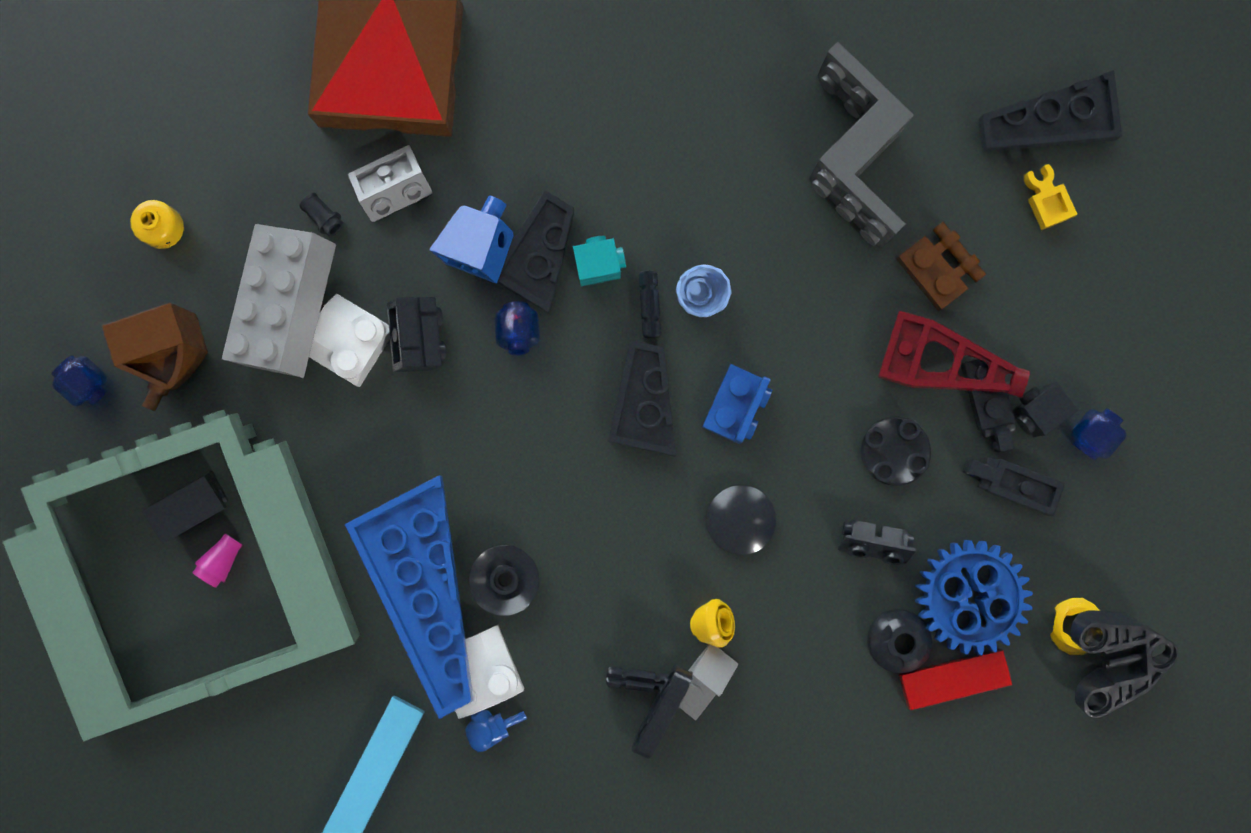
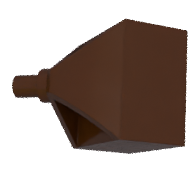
[102,303,208,411]

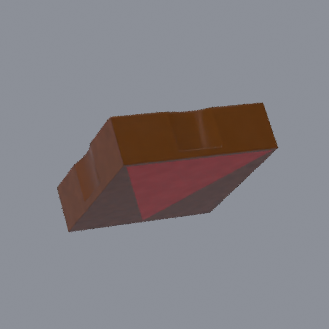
[308,0,463,137]

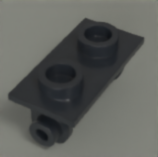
[838,519,916,565]

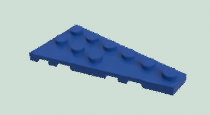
[345,475,474,719]

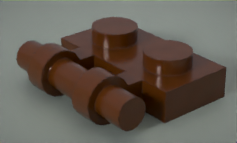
[896,222,986,312]

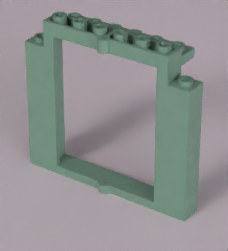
[2,410,360,741]

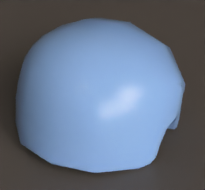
[676,265,732,317]

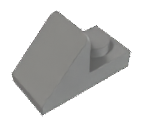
[679,644,739,720]

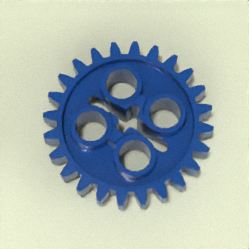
[915,540,1033,655]

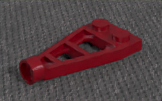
[878,311,1030,397]

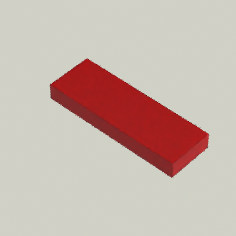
[899,649,1012,710]

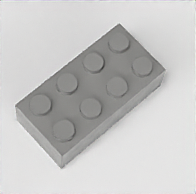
[222,224,336,378]

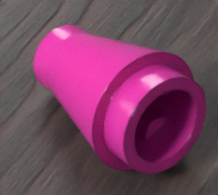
[192,534,242,588]

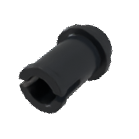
[299,193,343,236]

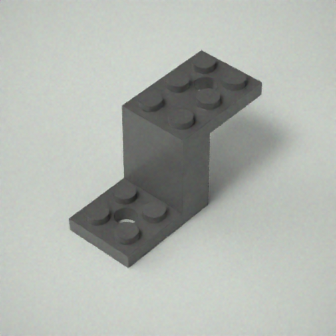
[809,42,914,249]

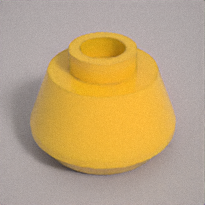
[690,599,735,648]

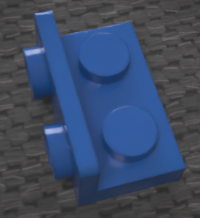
[702,364,772,444]

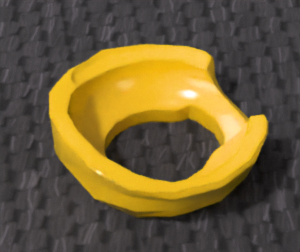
[1050,598,1100,655]

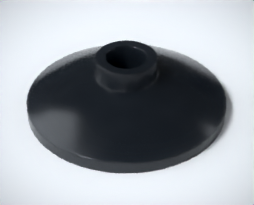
[469,545,539,616]

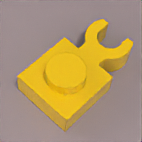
[1024,164,1078,230]

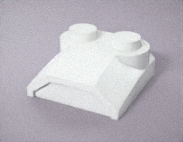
[309,294,390,387]
[455,625,525,719]

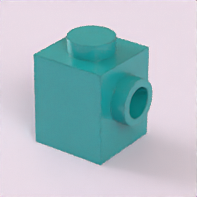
[573,236,626,286]

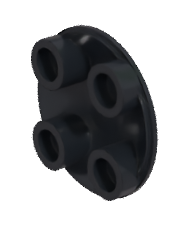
[861,417,931,486]
[707,485,776,555]

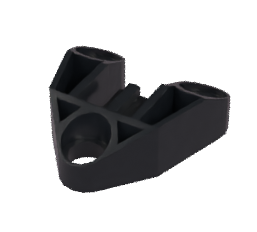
[1070,610,1179,718]

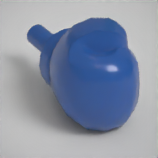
[466,710,527,752]

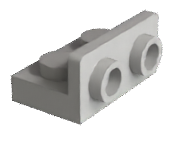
[348,145,432,222]

